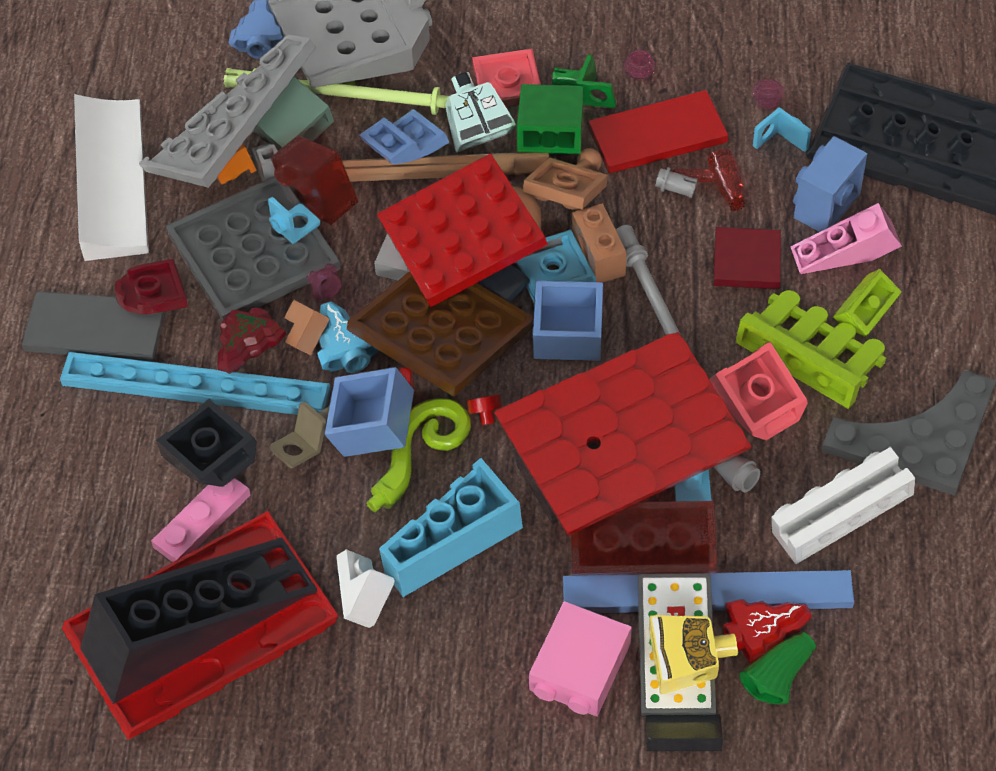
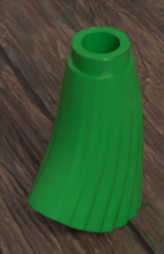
[739,632,816,705]

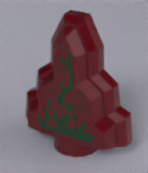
[217,308,286,374]

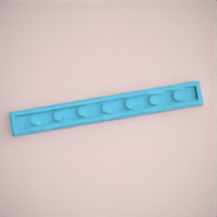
[60,352,331,415]

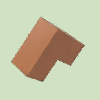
[284,300,330,355]

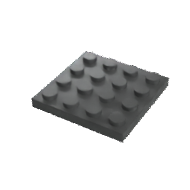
[165,174,341,321]

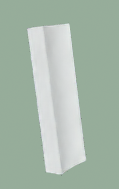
[74,94,149,261]

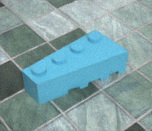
[379,458,523,597]

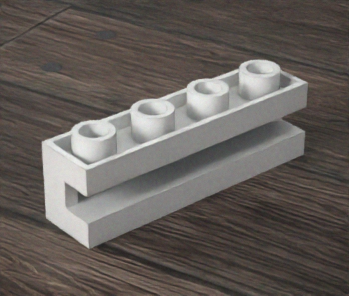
[772,447,915,564]

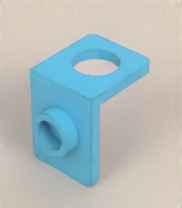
[753,107,811,152]
[268,197,320,244]

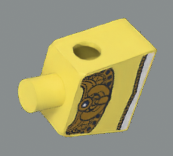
[649,615,738,695]

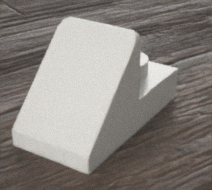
[336,549,395,628]

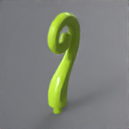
[366,398,471,512]

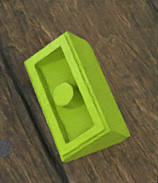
[833,269,902,337]

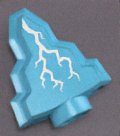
[317,301,379,373]

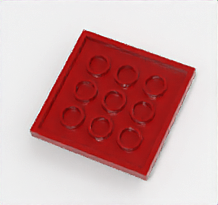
[377,153,548,308]

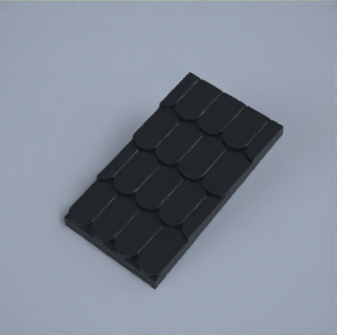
[805,63,996,215]

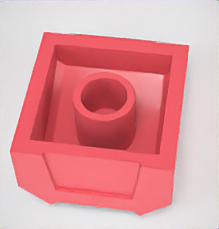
[709,342,808,441]

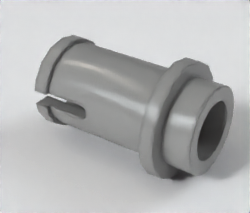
[655,167,698,198]

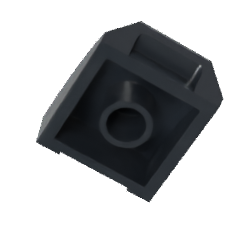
[156,399,257,487]

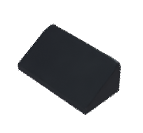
[646,714,723,751]

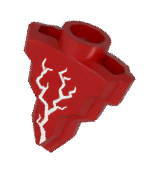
[722,599,812,664]

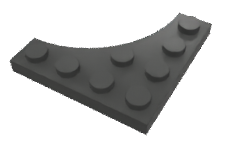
[822,370,996,496]

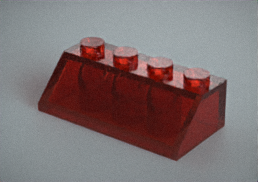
[571,501,717,575]

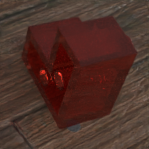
[270,135,358,225]

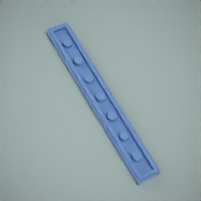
[563,570,854,613]

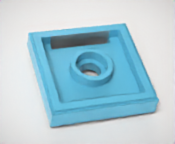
[515,229,596,304]

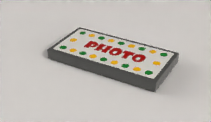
[638,574,716,717]

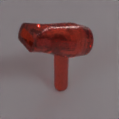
[672,149,745,211]

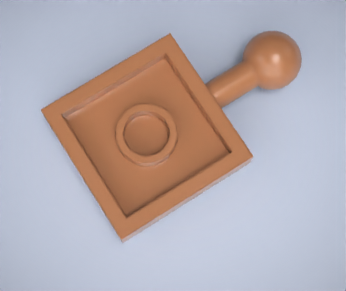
[523,148,608,210]

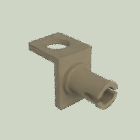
[270,401,330,468]

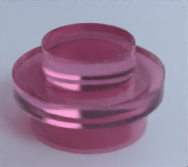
[624,50,655,79]
[752,79,784,109]

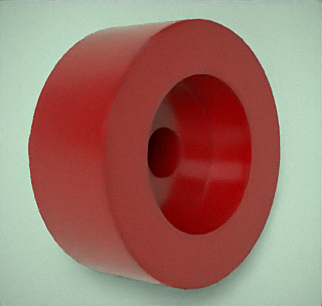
[466,394,502,425]

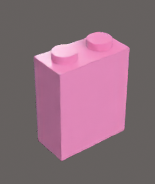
[529,601,632,717]

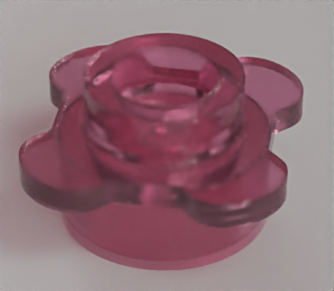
[307,263,342,300]

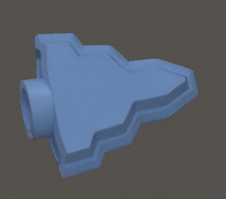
[229,0,285,59]

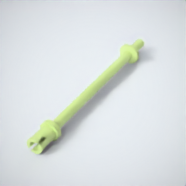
[224,68,449,115]

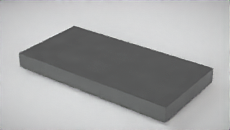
[22,291,166,362]

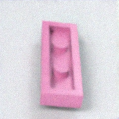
[151,478,250,562]

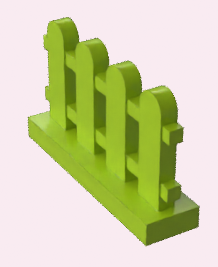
[735,290,886,409]

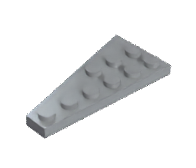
[139,34,316,188]

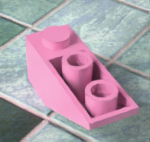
[790,203,902,274]

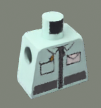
[445,72,516,153]

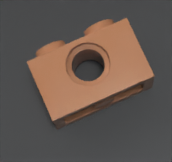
[572,203,627,283]

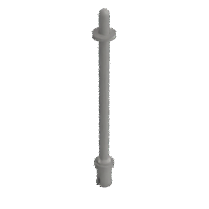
[616,225,682,337]

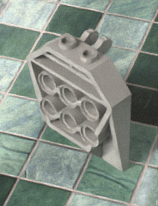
[268,0,433,88]

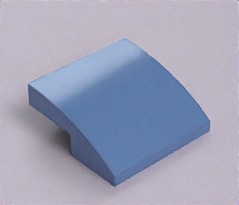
[359,109,449,164]

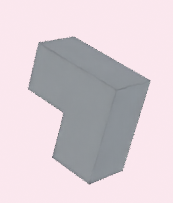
[252,143,284,181]
[374,234,409,280]

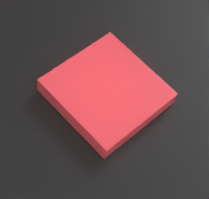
[472,49,541,107]

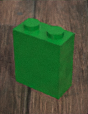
[517,84,584,154]

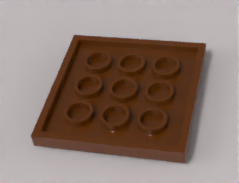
[347,272,534,397]

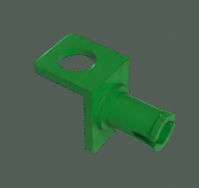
[552,54,616,108]

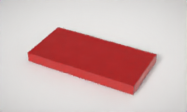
[588,90,728,174]

